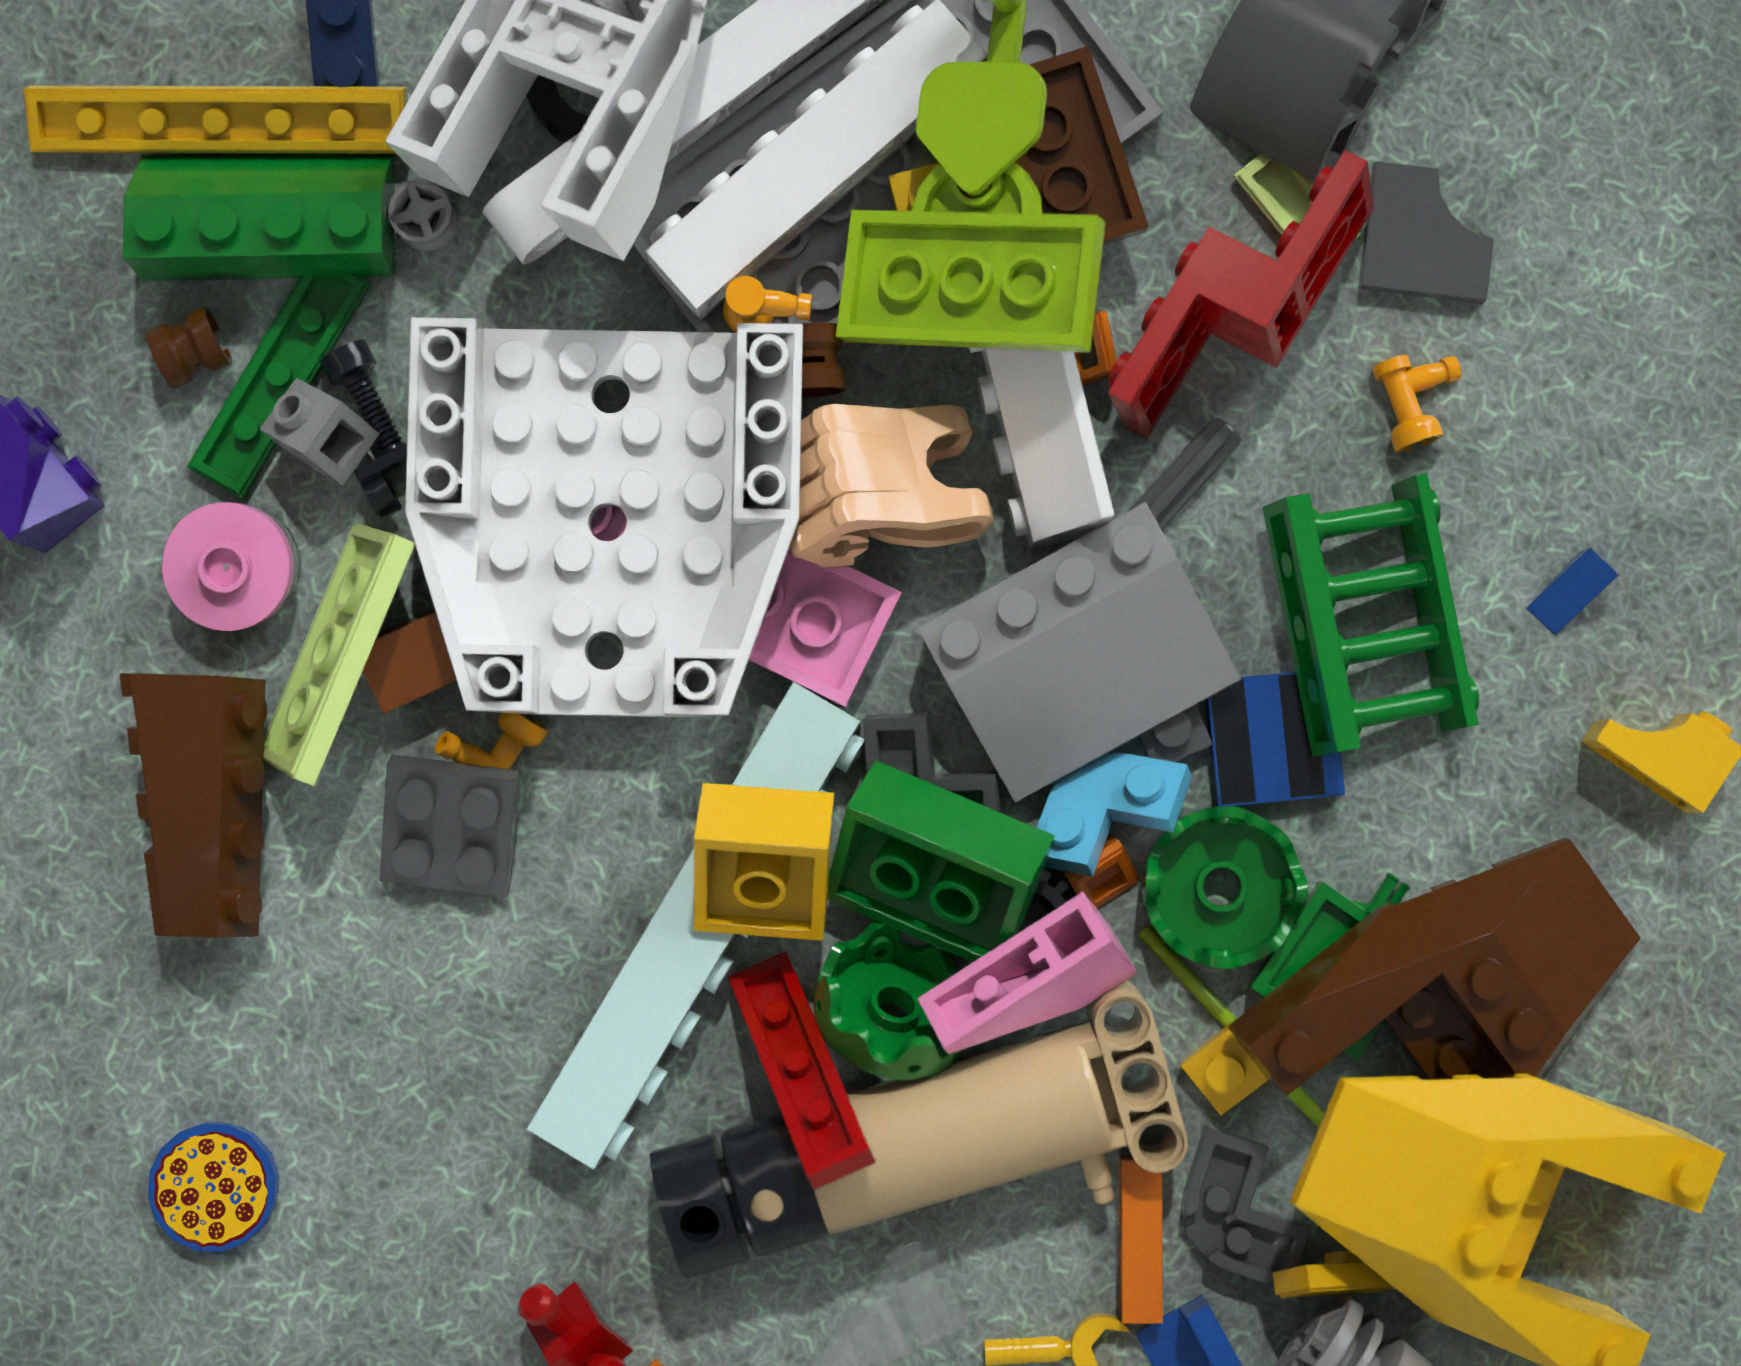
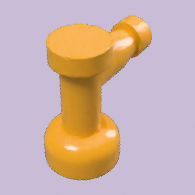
[723,276,812,333]
[1371,355,1462,454]
[435,713,550,769]

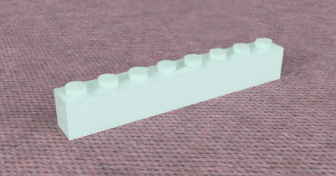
[527,681,865,1170]

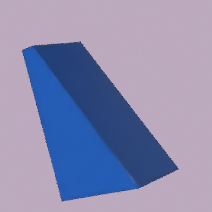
[1526,547,1620,635]

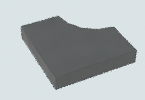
[1358,161,1494,304]

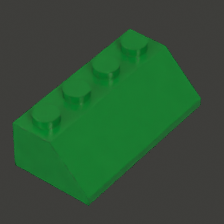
[123,153,395,281]

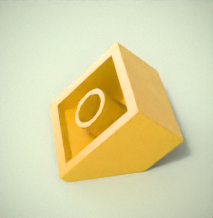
[694,783,834,941]

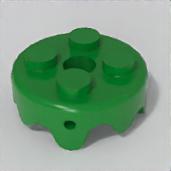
[1141,806,1308,969]
[813,920,963,1080]

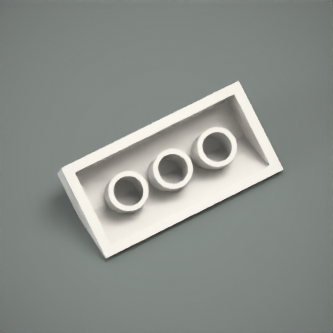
[968,348,1114,550]

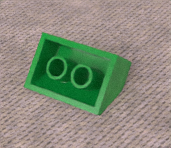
[827,760,1055,962]

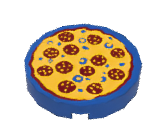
[148,1122,280,1252]

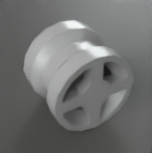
[388,179,458,252]

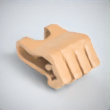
[790,404,995,568]

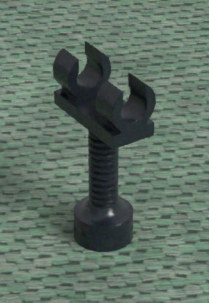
[319,339,407,518]

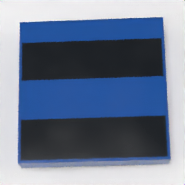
[1205,672,1345,807]

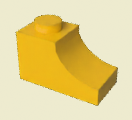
[1581,711,1741,813]

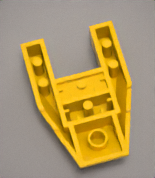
[1289,1074,1726,1366]

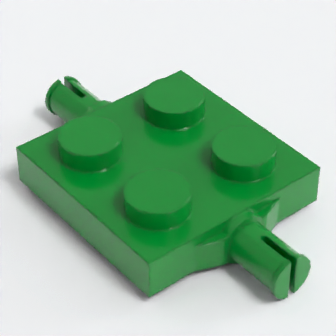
[1248,873,1411,1061]

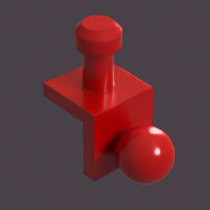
[518,1281,633,1366]

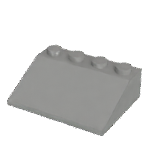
[917,502,1241,803]

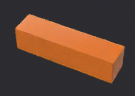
[1119,1156,1163,1324]

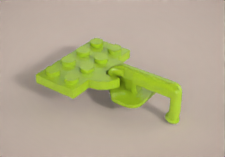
[836,0,1105,353]

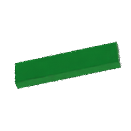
[186,274,372,500]

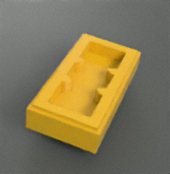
[1272,1250,1397,1298]

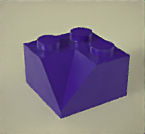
[0,395,105,553]

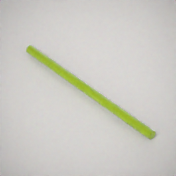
[1137,924,1325,1129]

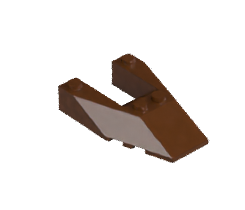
[1227,837,1640,1096]

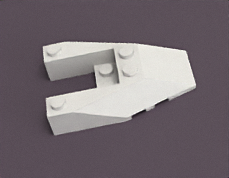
[385,0,707,261]

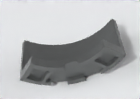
[1190,0,1447,180]

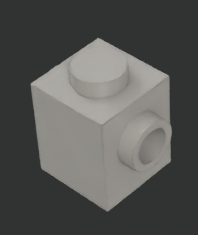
[259,378,379,486]

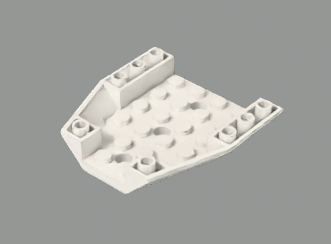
[405,317,803,717]

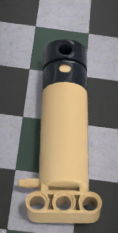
[649,980,1188,1279]

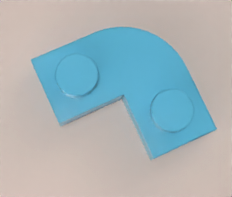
[1037,753,1192,877]

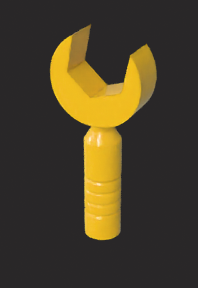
[984,1313,1131,1366]

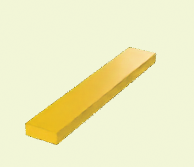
[23,85,408,154]

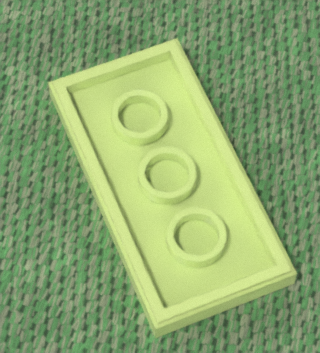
[263,523,415,786]

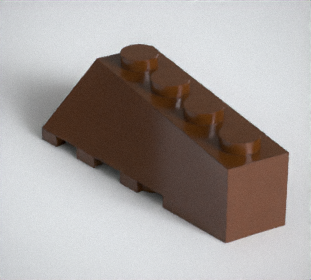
[119,673,267,938]

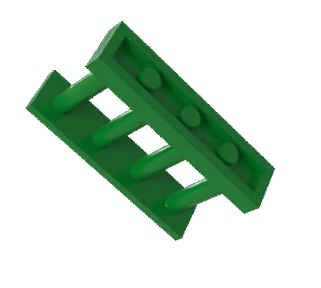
[1262,473,1479,757]

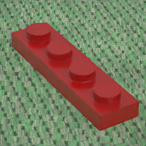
[727,951,876,1190]

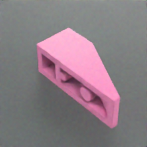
[918,892,1138,1054]

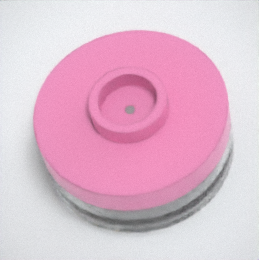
[162,502,301,631]

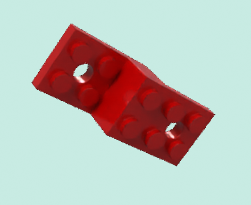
[1108,150,1374,440]

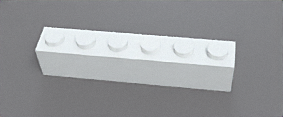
[645,0,987,321]

